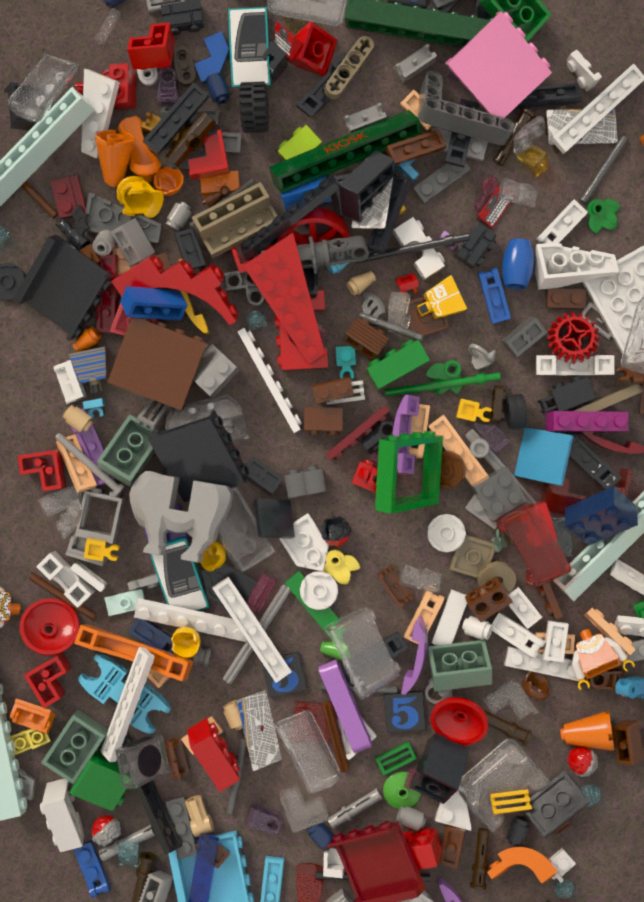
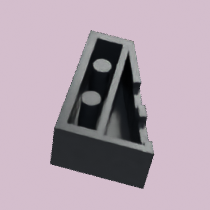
[339,150,395,223]

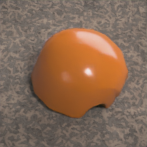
[153,166,184,196]

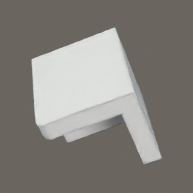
[323,847,345,878]

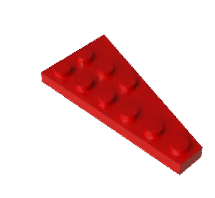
[243,233,325,364]

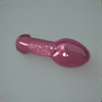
[474,176,497,211]

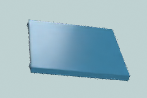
[514,427,573,486]

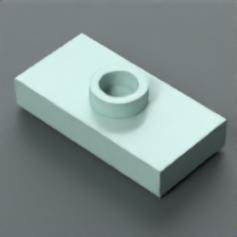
[105,588,145,616]

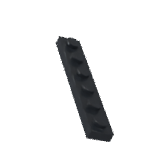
[241,175,340,261]

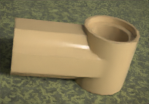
[185,795,214,837]

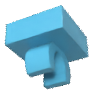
[83,398,107,418]

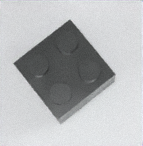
[471,467,527,521]

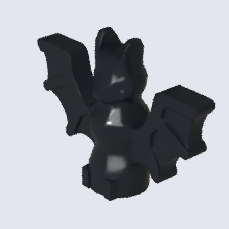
[55,205,91,250]

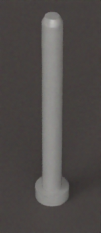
[55,433,125,496]

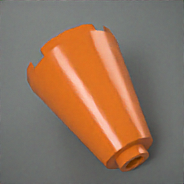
[95,130,134,187]
[560,711,614,751]

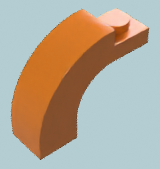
[487,847,559,884]

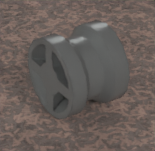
[193,646,212,667]

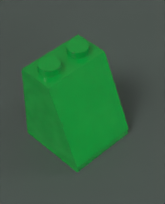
[69,750,136,811]

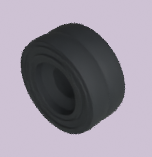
[505,394,527,429]

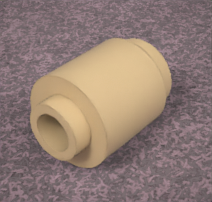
[63,405,93,433]
[223,700,243,731]

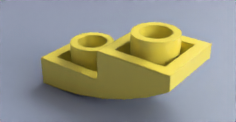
[11,728,51,755]

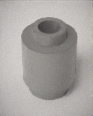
[166,201,192,232]
[92,230,116,256]
[396,806,426,831]

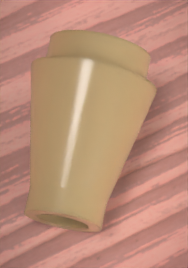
[346,271,376,296]

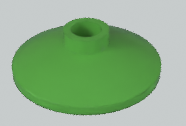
[383,771,421,809]

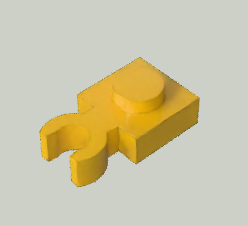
[456,399,492,422]
[84,538,120,561]

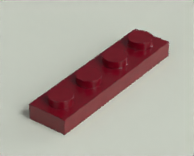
[96,255,118,333]
[326,405,389,460]

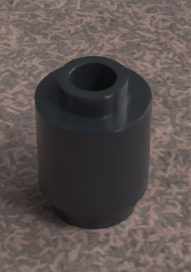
[506,815,530,847]

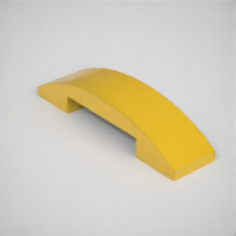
[179,259,210,335]

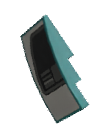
[228,7,271,88]
[150,536,209,611]

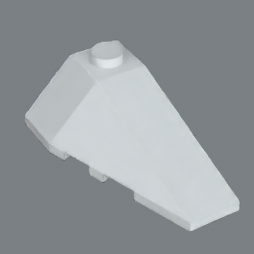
[535,243,619,290]

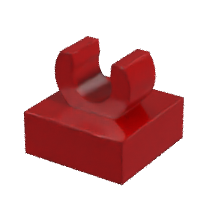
[395,273,419,298]

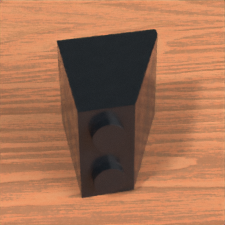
[409,733,470,804]

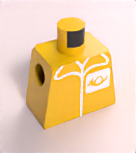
[417,275,467,319]

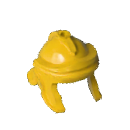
[117,176,164,218]

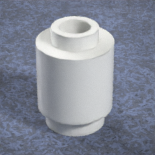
[462,616,493,640]

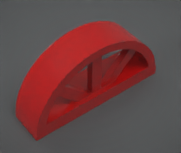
[275,208,351,247]

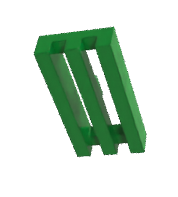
[375,741,417,776]

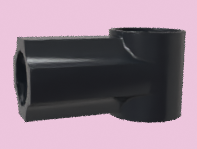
[360,421,394,454]

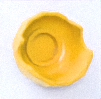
[200,541,226,571]
[171,627,201,658]

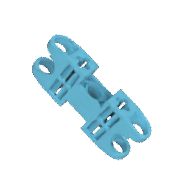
[78,653,172,734]

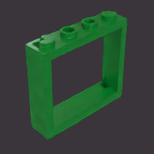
[375,431,443,514]

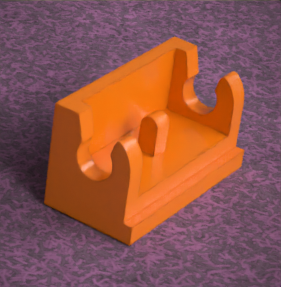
[10,699,56,734]

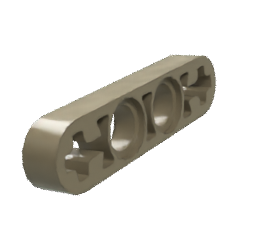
[324,36,374,99]
[572,384,643,411]

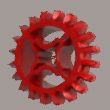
[547,312,600,364]

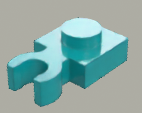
[336,346,356,379]

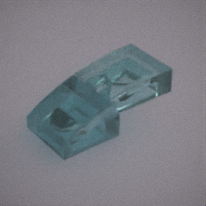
[118,842,140,867]

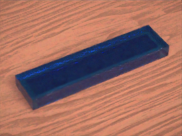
[189,833,220,902]

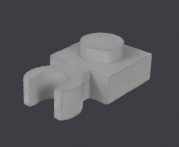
[127,574,159,591]

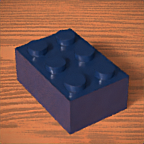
[565,486,638,546]

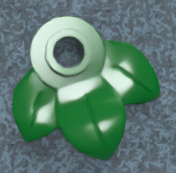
[586,199,621,234]
[426,360,462,394]

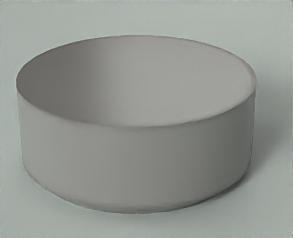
[470,438,490,458]

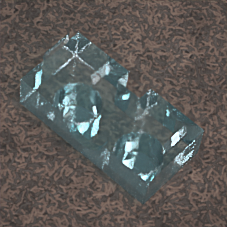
[551,518,573,557]

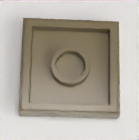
[449,535,495,578]

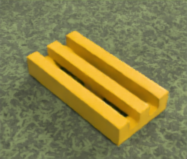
[490,789,532,815]

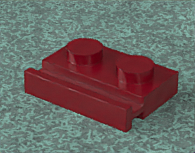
[50,175,86,219]

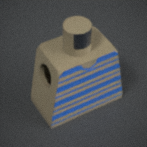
[69,347,110,394]

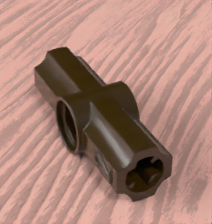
[166,112,216,167]

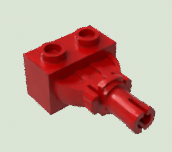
[75,63,136,110]
[351,460,377,493]

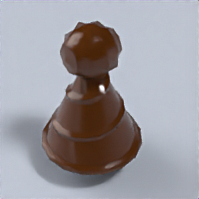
[201,186,230,208]

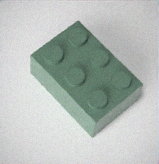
[97,414,155,487]
[428,640,492,692]
[41,709,108,784]

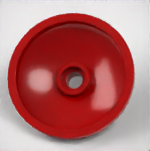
[20,598,79,656]
[430,697,488,745]

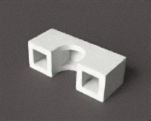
[393,217,445,281]
[36,551,95,608]

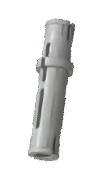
[327,788,382,829]
[99,824,156,861]

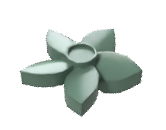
[491,529,508,552]

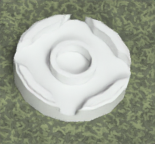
[428,514,466,552]
[300,571,338,610]

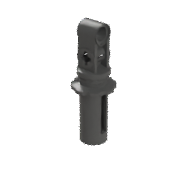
[261,236,369,274]

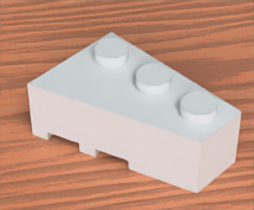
[40,779,84,852]

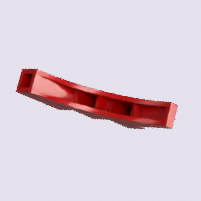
[111,254,239,325]

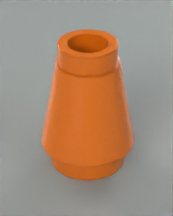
[73,326,102,352]

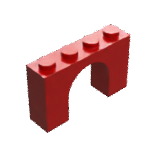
[275,290,328,371]

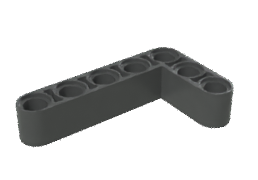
[418,71,515,145]

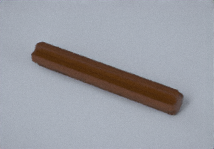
[322,701,349,772]

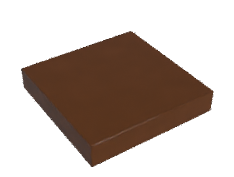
[402,296,450,336]

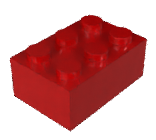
[187,718,240,792]

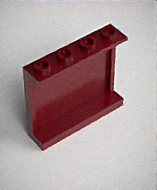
[327,821,426,902]

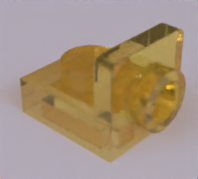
[517,143,549,177]

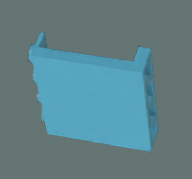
[169,831,254,902]

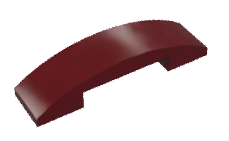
[578,431,644,454]

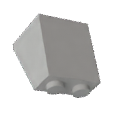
[194,344,240,397]

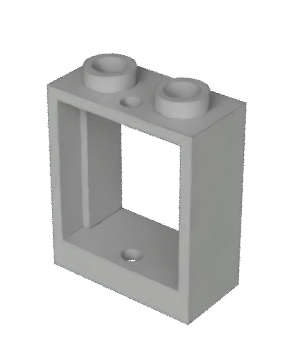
[75,488,125,544]

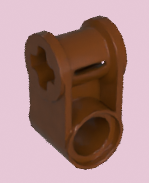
[586,668,625,690]

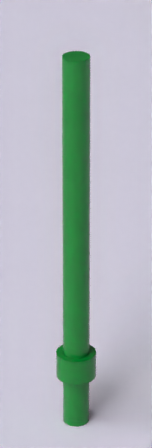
[385,372,501,397]

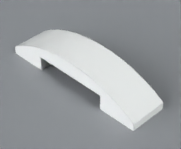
[536,355,614,375]

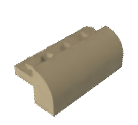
[192,182,277,258]

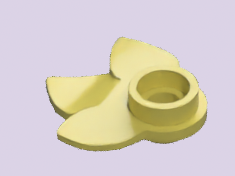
[323,550,360,585]

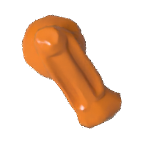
[118,115,162,183]

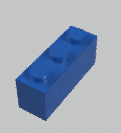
[120,286,187,320]

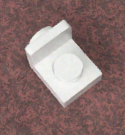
[550,848,576,883]

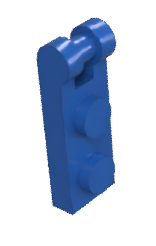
[478,268,511,324]
[73,840,111,898]

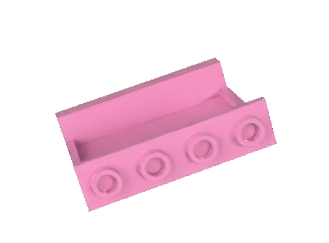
[445,12,552,118]

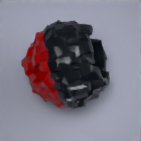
[320,516,351,547]

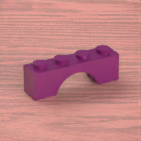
[546,411,629,433]

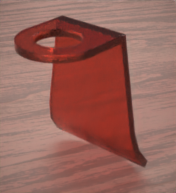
[296,863,324,902]

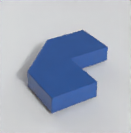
[194,31,229,84]

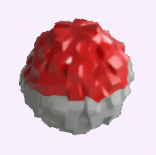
[567,746,598,777]
[92,815,121,847]

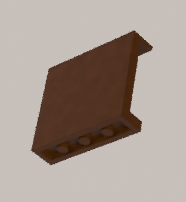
[107,317,208,411]

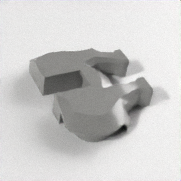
[129,471,233,562]

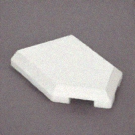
[279,513,329,572]

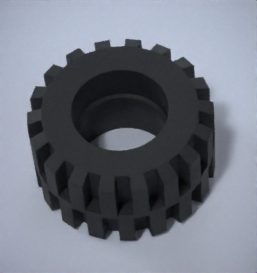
[239,81,269,133]

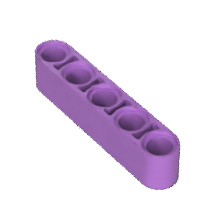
[318,659,373,754]

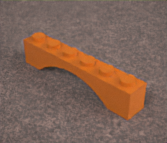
[74,624,194,681]

